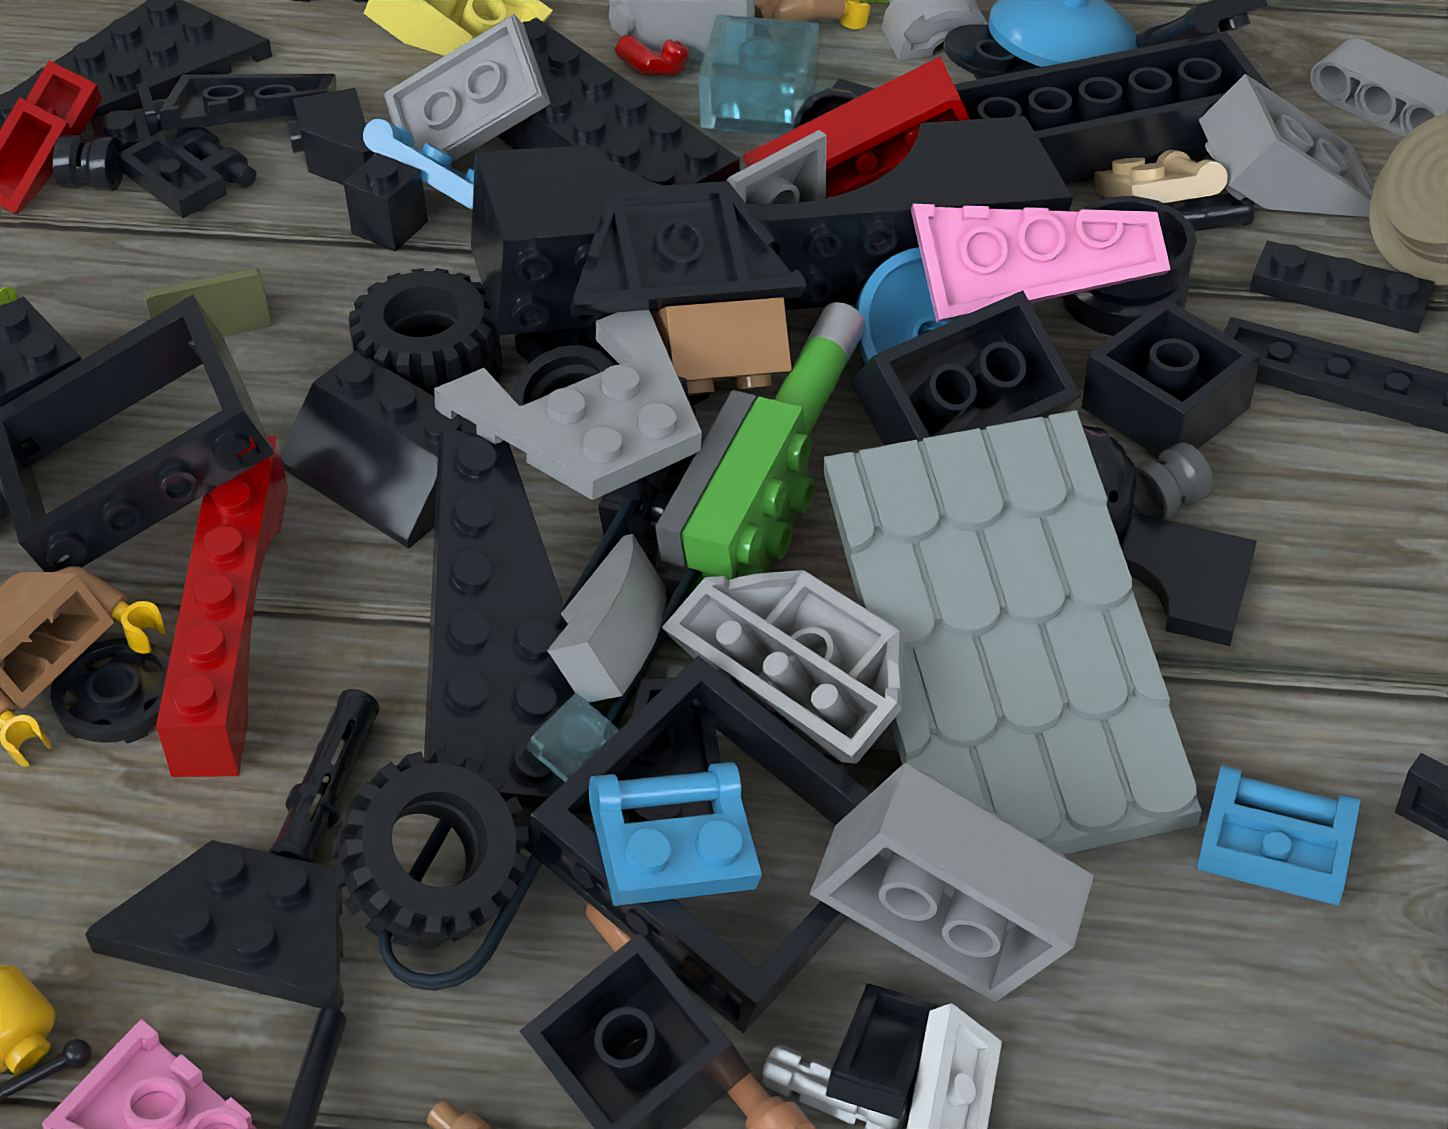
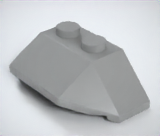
[662,570,904,764]

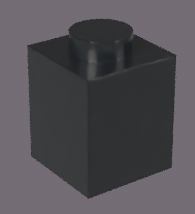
[343,153,428,252]

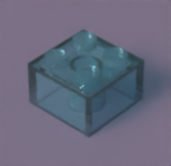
[699,14,819,136]

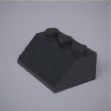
[281,351,477,549]

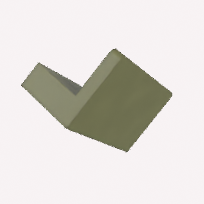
[145,268,272,343]

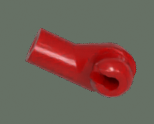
[615,35,690,76]

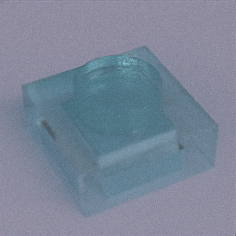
[526,693,619,782]

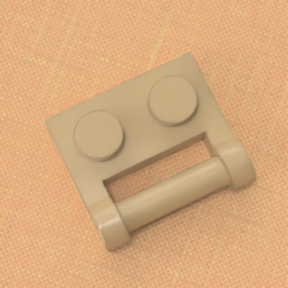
[1094,149,1228,203]

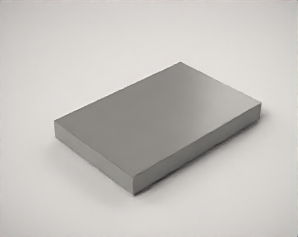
[383,14,551,162]

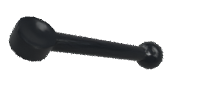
[0,1039,92,1101]

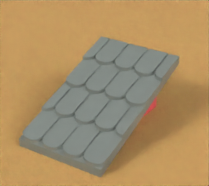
[824,410,1202,855]

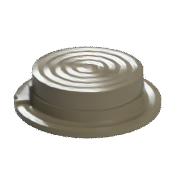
[1369,112,1448,289]

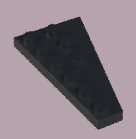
[0,0,273,132]

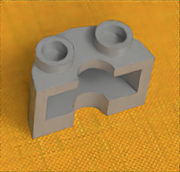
[881,0,988,61]

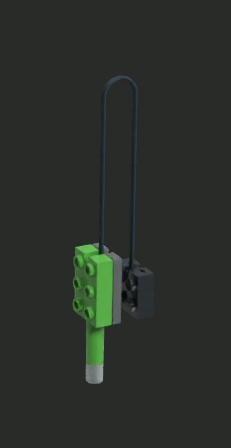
[379,302,866,991]

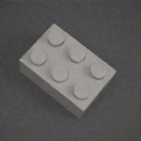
[810,763,1094,1003]

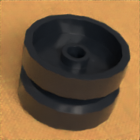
[1063,196,1197,336]

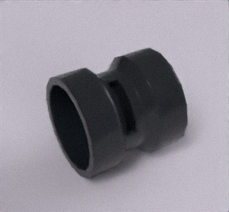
[53,134,123,191]

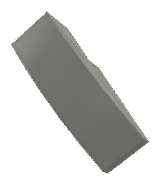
[547,534,666,704]

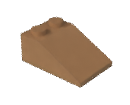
[651,297,792,396]

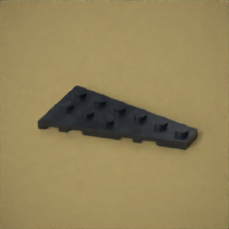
[424,428,604,814]

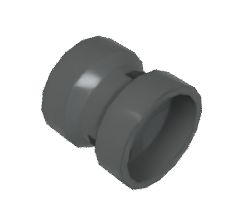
[1133,442,1214,520]

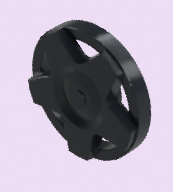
[51,638,170,744]

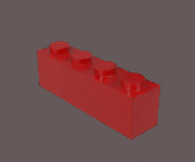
[743,56,970,198]

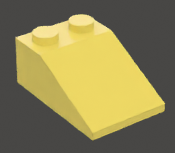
[363,0,553,56]

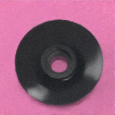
[944,24,1040,80]

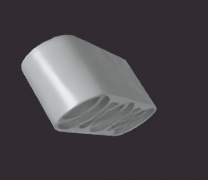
[1310,38,1448,138]

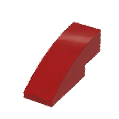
[0,60,102,216]

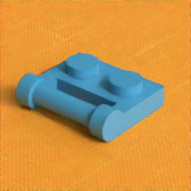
[589,762,762,906]
[1196,765,1361,906]

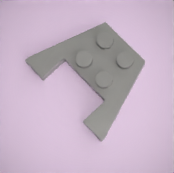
[434,310,702,500]

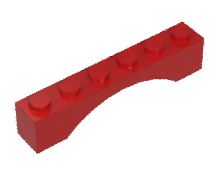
[156,436,288,777]

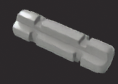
[762,1045,908,1129]

